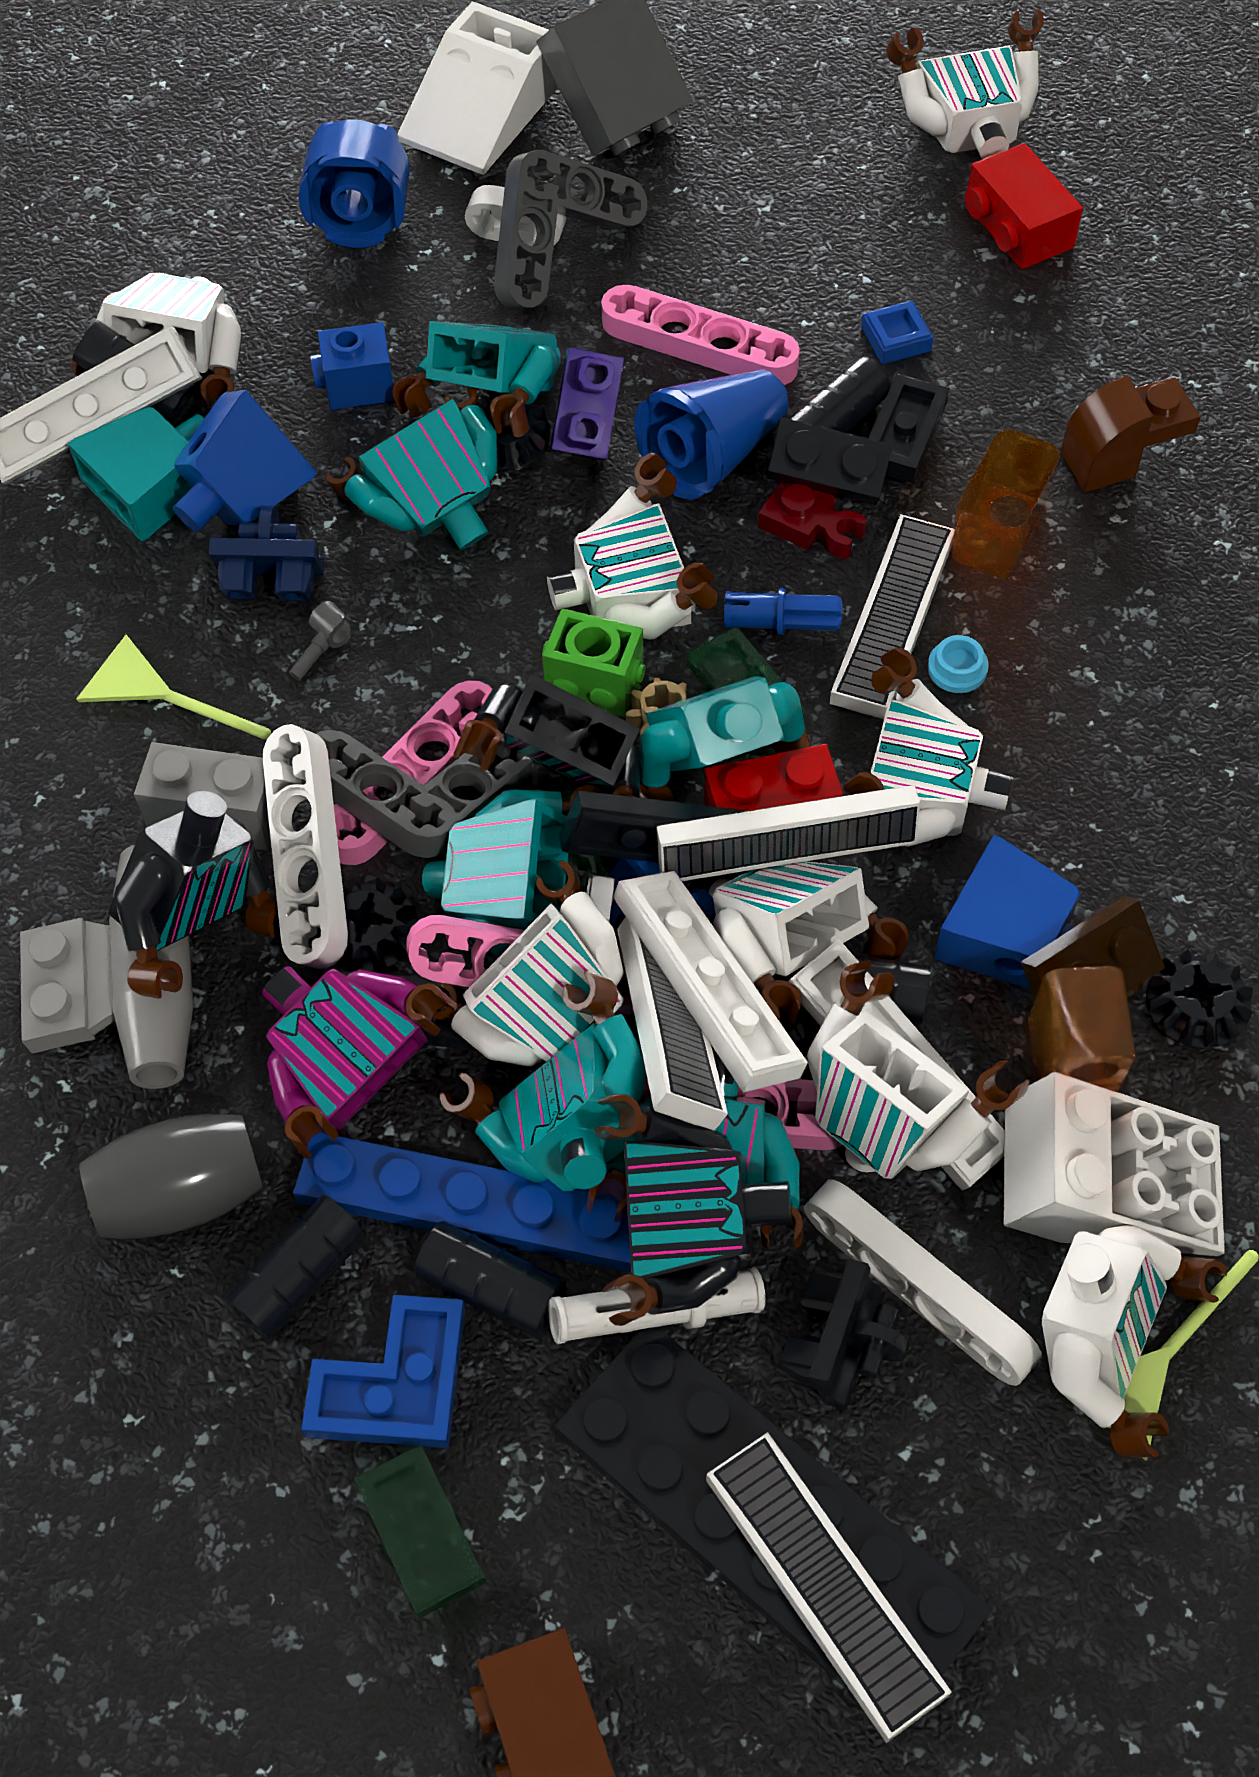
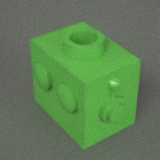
[542,608,646,718]

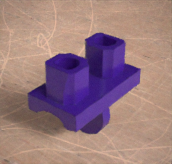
[550,347,624,460]

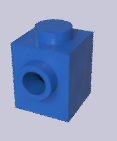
[310,322,395,410]

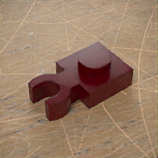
[758,482,867,559]

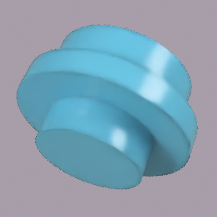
[928,635,988,693]

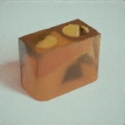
[952,430,1060,580]
[1028,966,1136,1092]

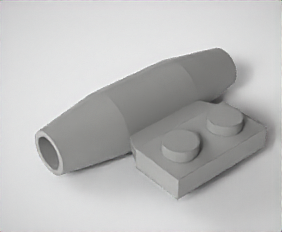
[20,845,193,1089]

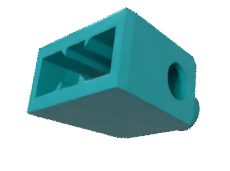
[68,407,204,542]

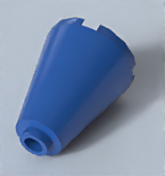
[634,370,788,500]

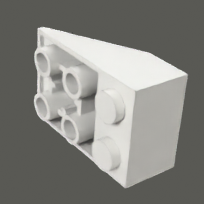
[398,1,558,175]
[1004,1072,1224,1256]

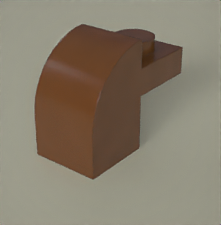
[1061,375,1201,492]

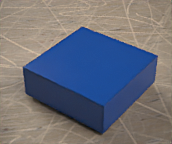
[861,300,934,364]

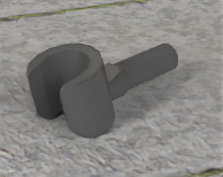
[289,601,351,681]

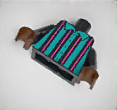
[454,674,641,798]
[108,791,279,999]
[594,1094,792,1326]

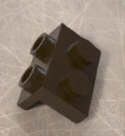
[1021,896,1165,1035]

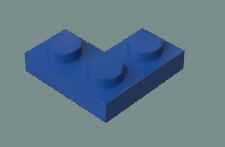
[301,1295,465,1448]

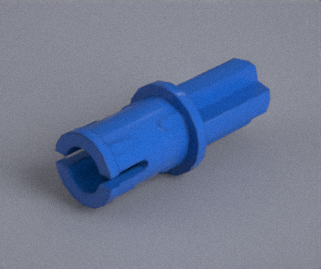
[724,588,843,635]

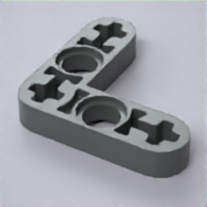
[494,150,648,310]
[315,730,533,858]

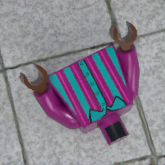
[262,966,457,1159]

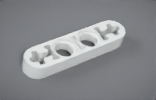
[263,724,348,969]
[804,1179,1042,1386]

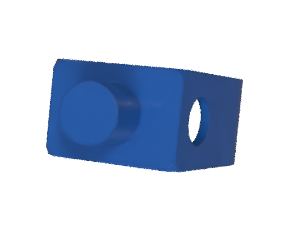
[173,390,317,532]
[934,835,1081,988]

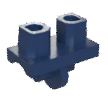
[209,506,325,602]

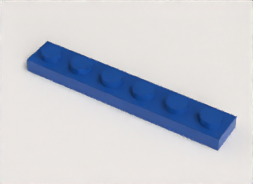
[293,1133,631,1273]

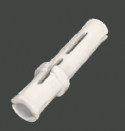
[548,1267,765,1344]

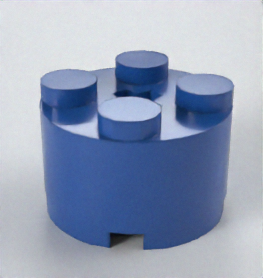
[299,120,410,248]

